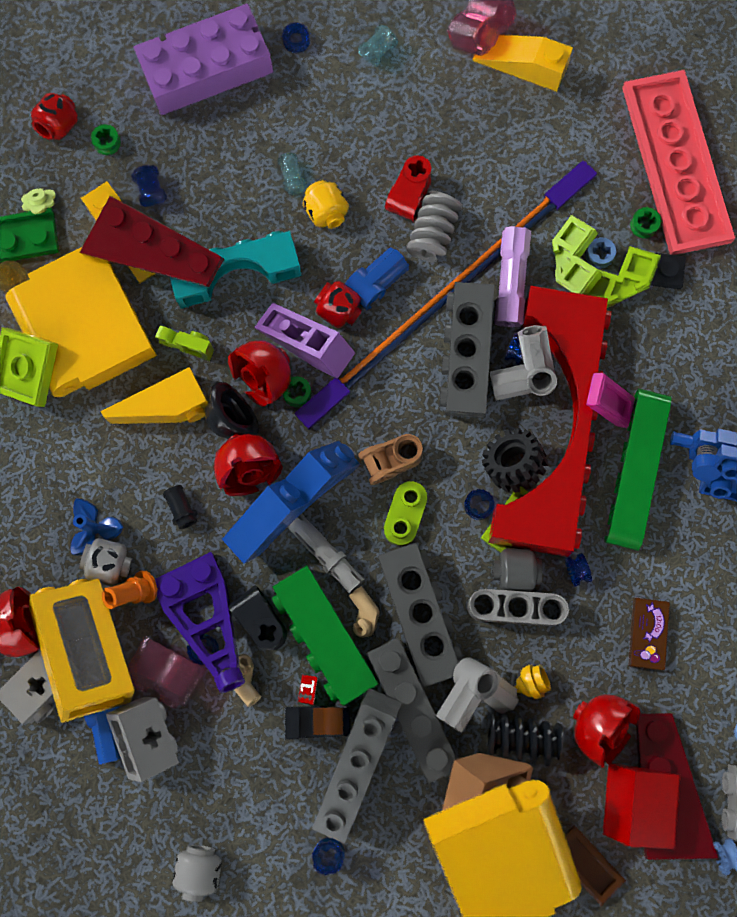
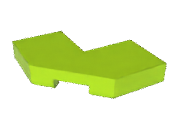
[552,215,603,295]
[588,246,661,308]

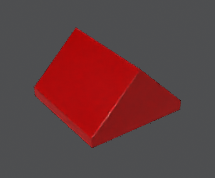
[603,763,681,849]

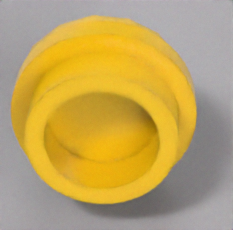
[514,664,551,699]

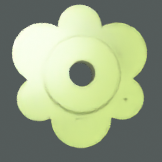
[21,188,56,214]

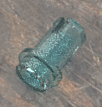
[278,153,307,195]

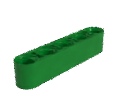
[604,388,671,551]

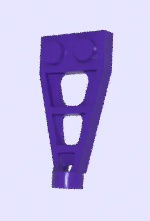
[155,552,245,693]

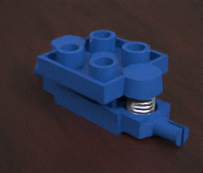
[670,428,737,502]

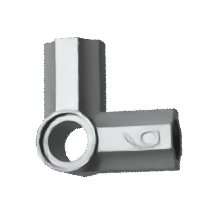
[490,325,557,401]
[436,657,519,733]

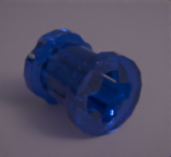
[131,165,167,207]
[312,837,345,875]

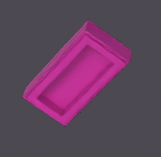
[586,373,635,428]

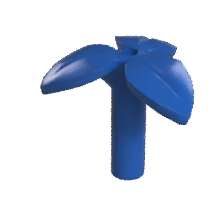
[70,498,123,556]

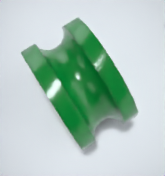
[91,124,121,155]
[630,207,661,239]
[282,376,312,408]

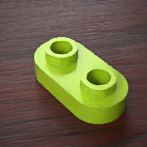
[384,481,427,546]

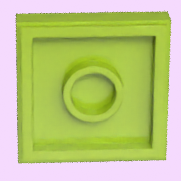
[0,327,58,407]

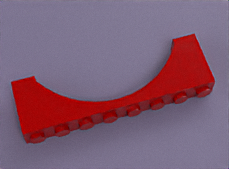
[488,286,612,557]

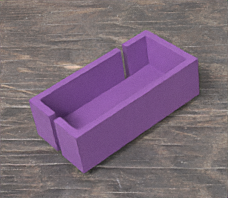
[133,3,273,115]

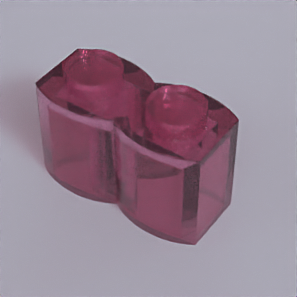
[447,0,517,56]
[127,636,208,709]

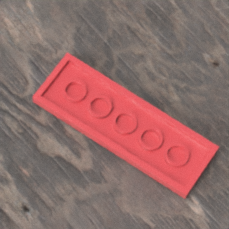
[622,70,735,255]

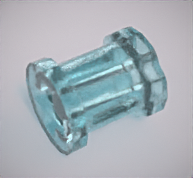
[358,24,398,67]

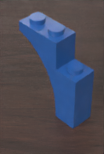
[222,441,360,564]

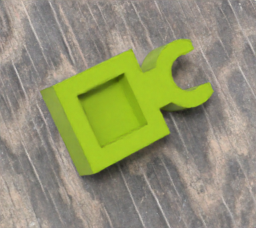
[155,326,214,361]

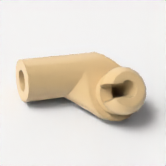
[349,586,380,638]
[235,654,261,707]

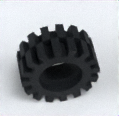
[482,428,548,493]

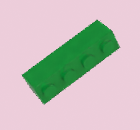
[271,566,378,706]

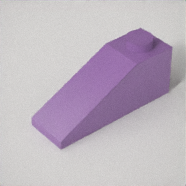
[254,303,355,379]

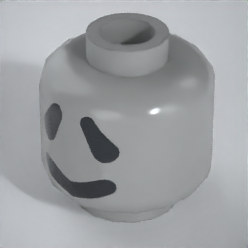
[79,538,132,586]
[172,845,222,902]

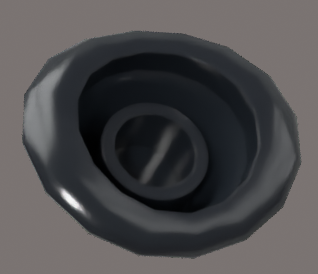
[205,382,259,439]

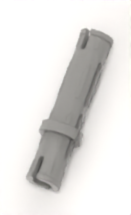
[287,513,365,594]

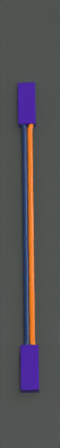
[294,160,597,430]

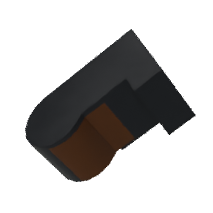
[285,706,350,740]

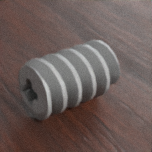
[406,191,462,263]

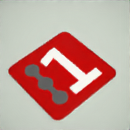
[298,675,318,705]

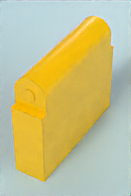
[5,247,157,397]
[423,780,582,917]

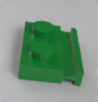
[0,208,59,263]

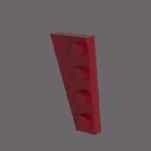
[79,196,224,287]
[636,713,719,860]

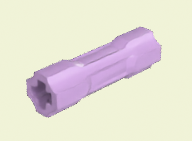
[494,226,531,327]

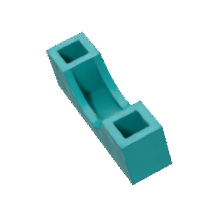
[170,231,302,309]

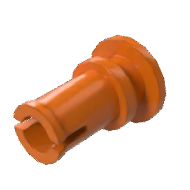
[102,570,157,609]

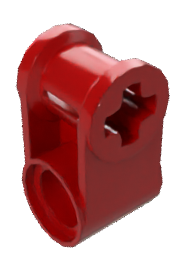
[385,155,431,221]

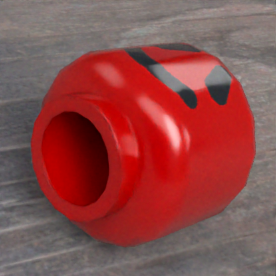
[31,93,78,140]
[313,281,363,329]

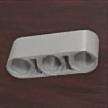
[467,589,569,626]

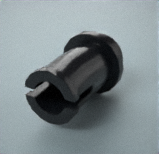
[163,485,198,529]

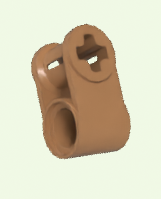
[358,434,423,485]

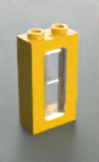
[29,578,134,723]

